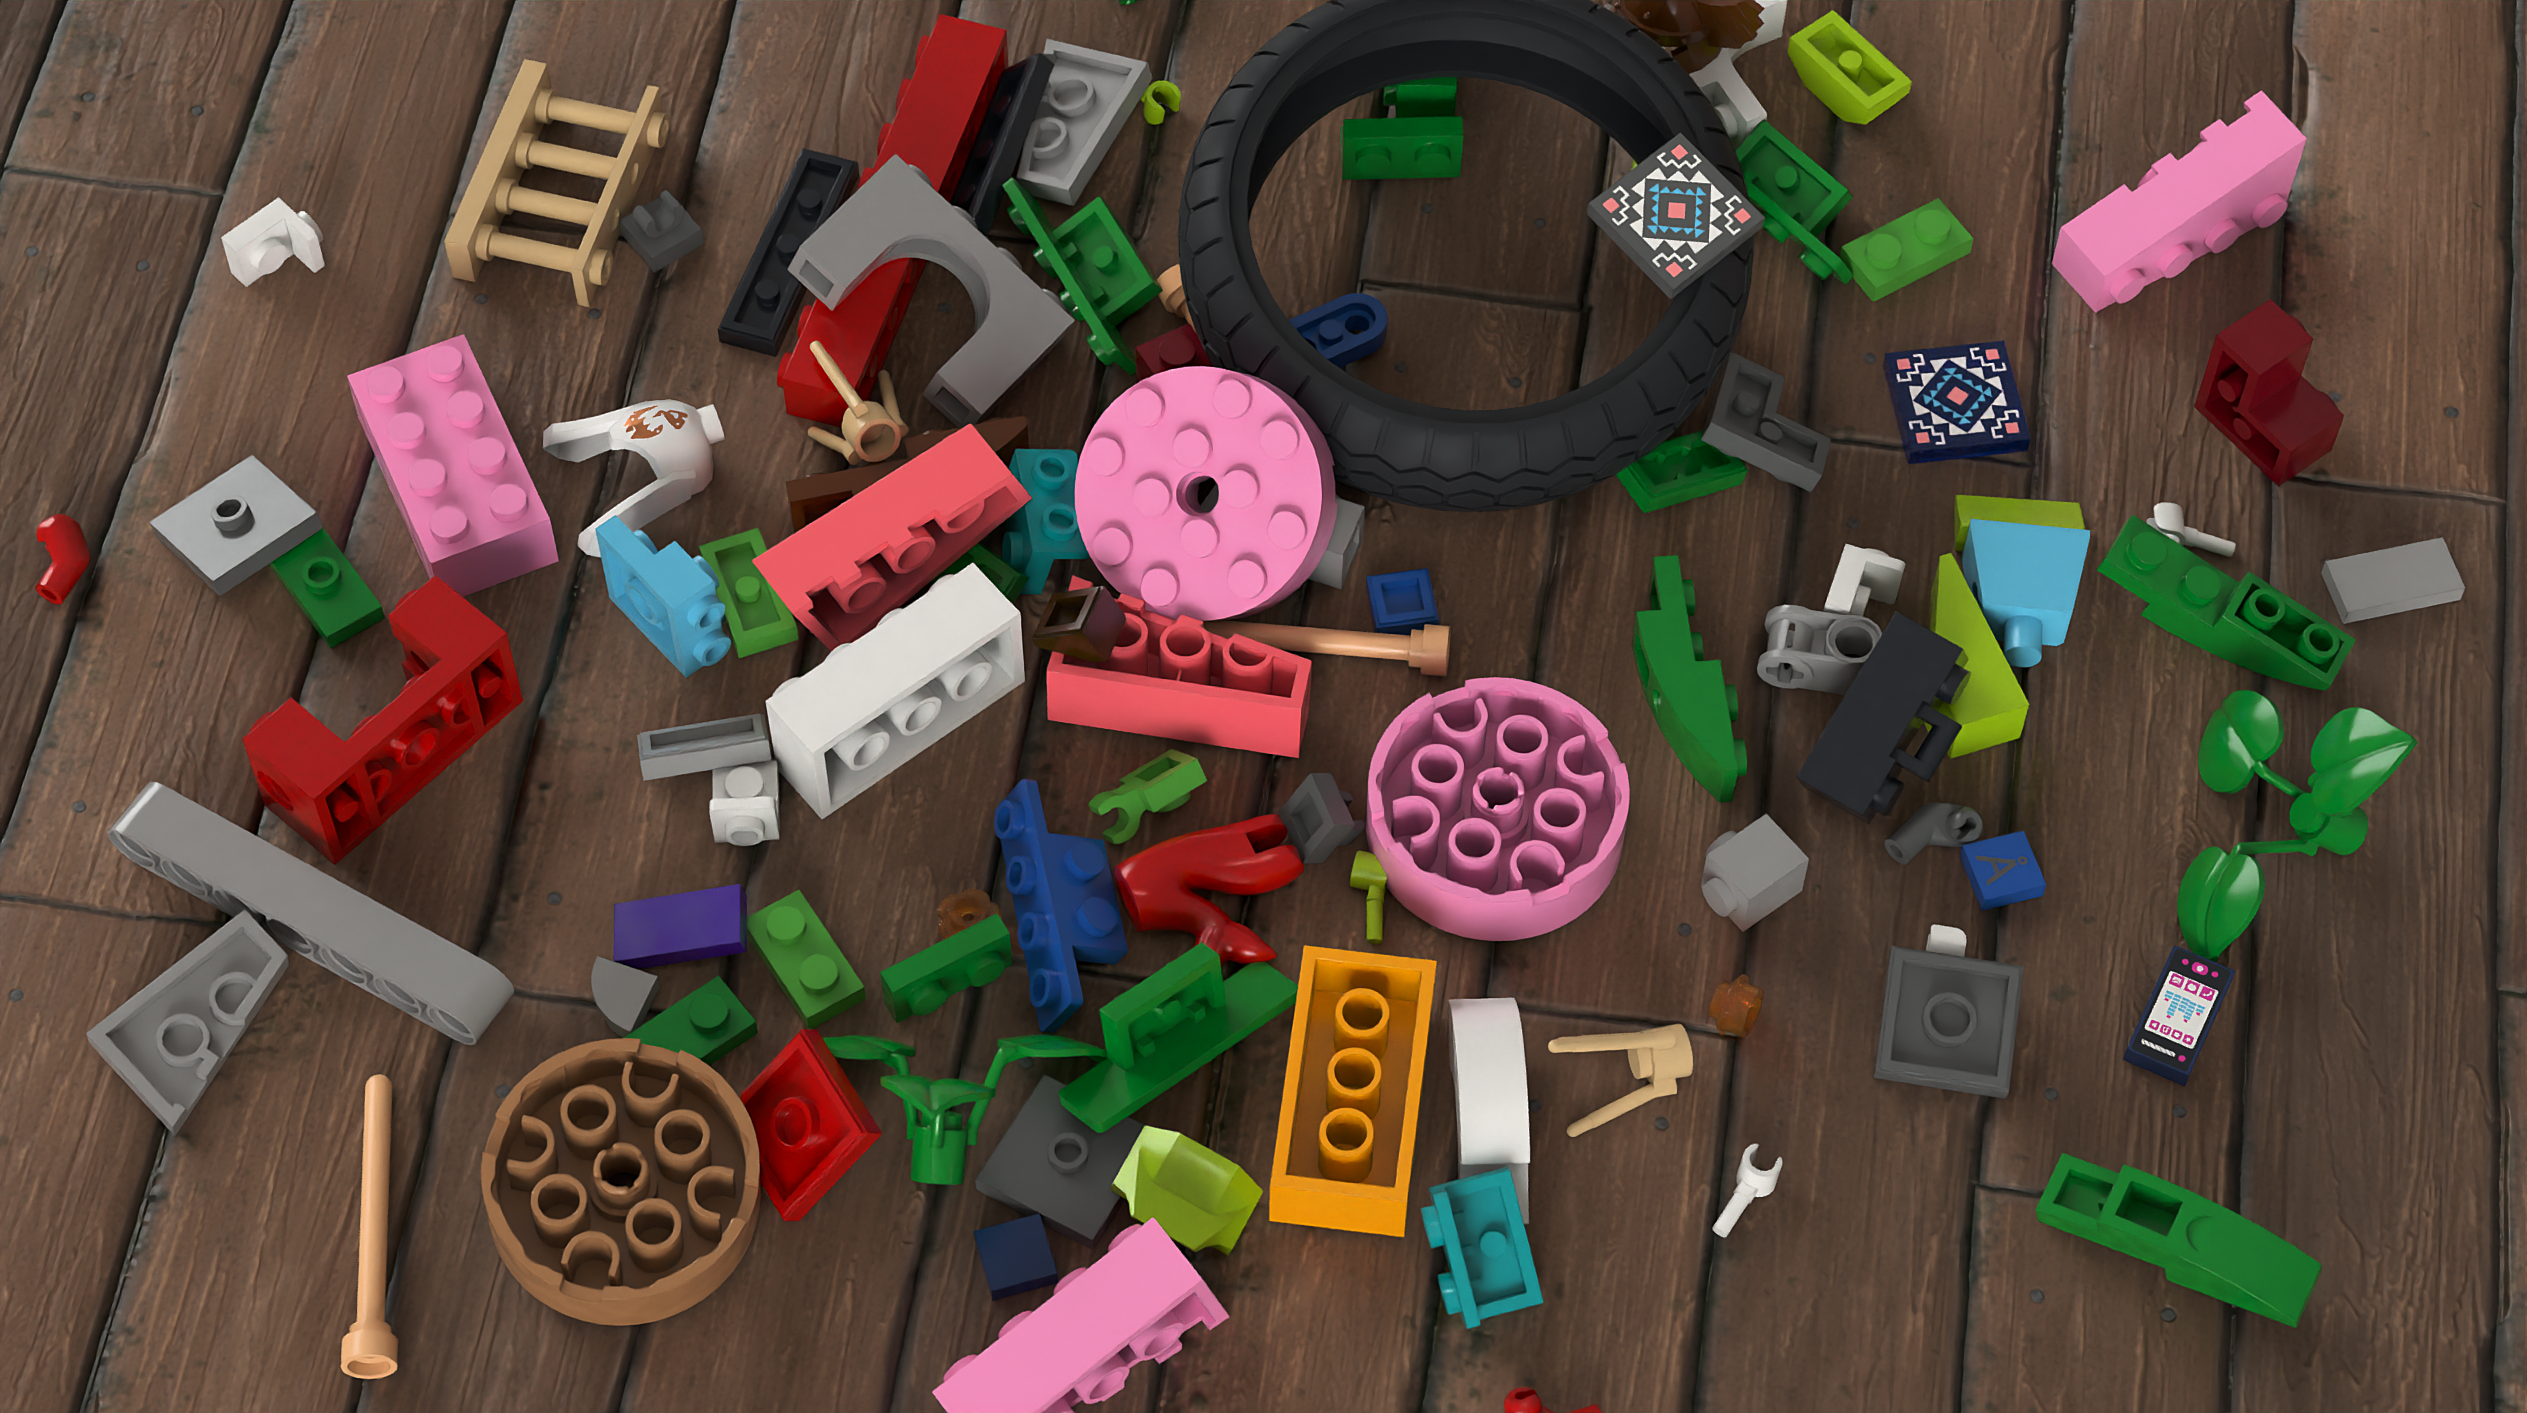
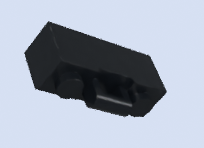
[1796,611,1971,824]

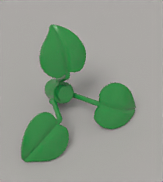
[2177,690,2418,962]
[823,1035,1108,1185]

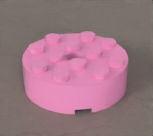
[1075,366,1338,621]
[1366,677,1630,941]

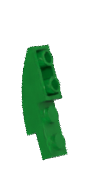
[2096,514,2356,691]
[1631,555,1747,803]
[2035,1153,2322,1328]

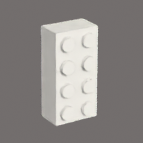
[766,563,1025,819]

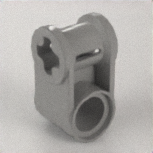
[1757,605,1882,696]

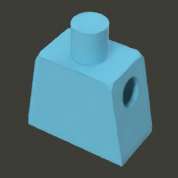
[1962,519,2090,667]

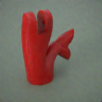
[1114,814,1304,967]

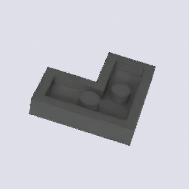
[1701,351,1831,492]

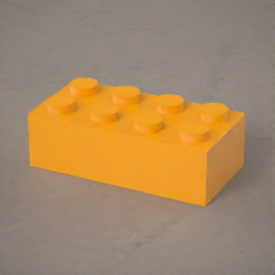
[1269,945,1437,1237]

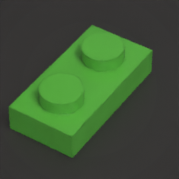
[1839,198,1974,302]
[698,528,799,658]
[747,890,866,1029]

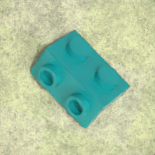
[1002,449,1090,594]
[1420,1167,1544,1329]

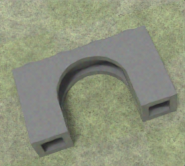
[787,154,1075,428]

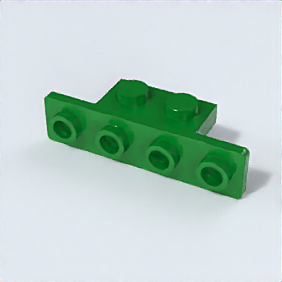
[1735,120,1854,285]
[1003,178,1163,376]
[1059,942,1298,1133]

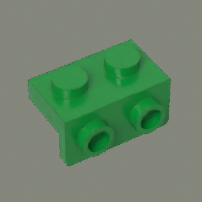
[1340,116,1463,180]

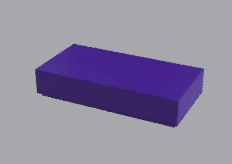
[613,884,747,969]

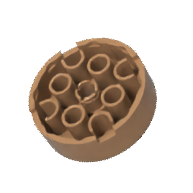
[481,1038,761,1326]

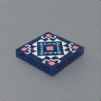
[1883,340,2031,464]

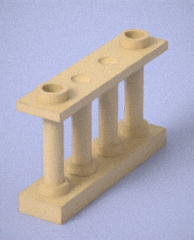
[444,59,670,307]

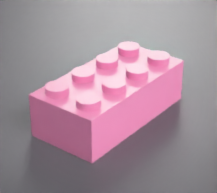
[347,334,559,597]

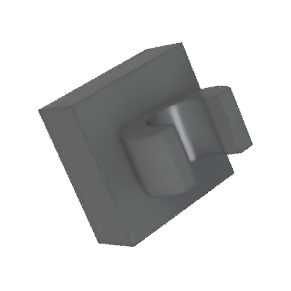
[619,190,704,273]
[1279,773,1366,864]

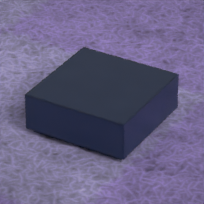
[974,1213,1058,1301]

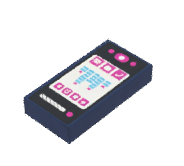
[2123,945,2236,1086]

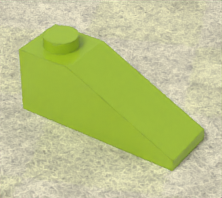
[1924,553,2030,759]

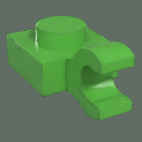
[1088,749,1207,844]

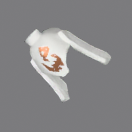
[543,399,725,558]

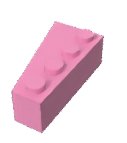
[2052,90,2307,313]
[932,1217,1229,1413]

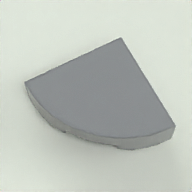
[591,956,660,1037]

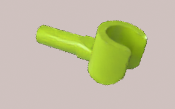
[1140,80,1181,125]
[1350,850,1388,945]

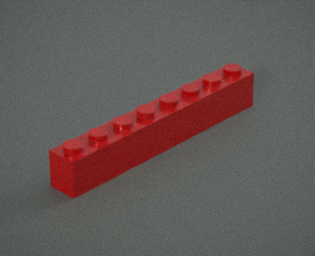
[777,14,1009,428]

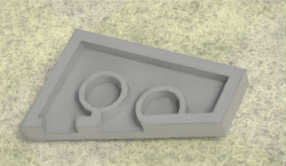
[1017,39,1153,206]
[86,909,289,1136]

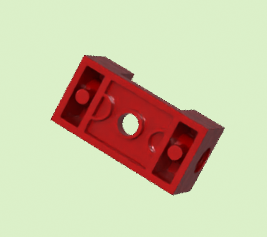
[242,575,523,865]

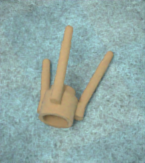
[808,341,909,465]
[1548,1024,1693,1137]

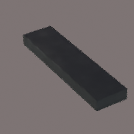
[949,53,1055,238]
[718,148,859,357]

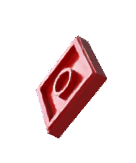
[738,1029,883,1221]

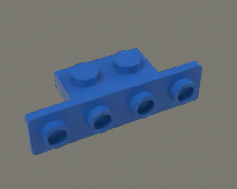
[994,779,1128,1033]

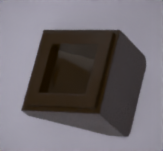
[1031,586,1126,662]

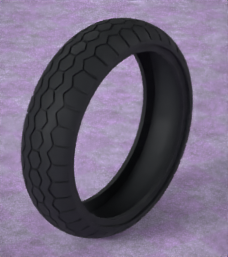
[1177,0,1753,512]

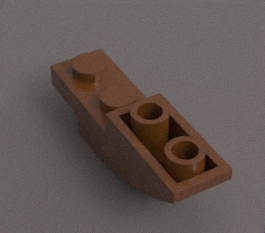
[786,415,1029,534]

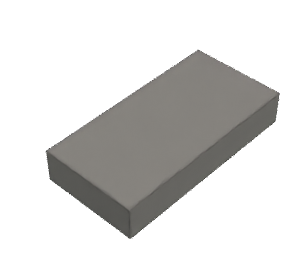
[2321,537,2465,624]
[637,713,772,781]

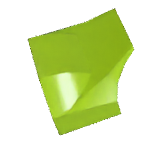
[1787,10,1912,125]
[1109,1126,1263,1255]

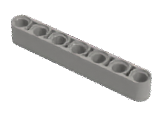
[107,782,514,1045]

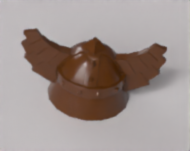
[1610,0,1765,74]

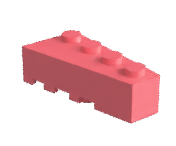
[752,423,1032,652]
[1046,575,1312,758]

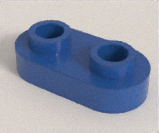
[1288,293,1388,368]

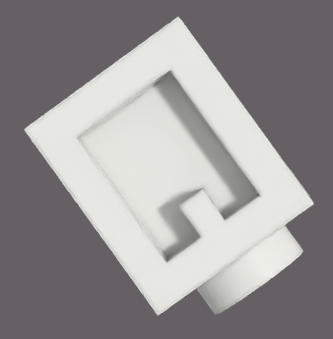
[221,197,325,287]
[1823,544,1906,617]
[710,760,780,846]

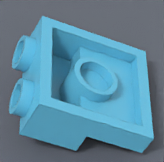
[595,515,731,678]

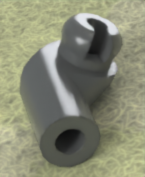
[1884,803,1984,864]

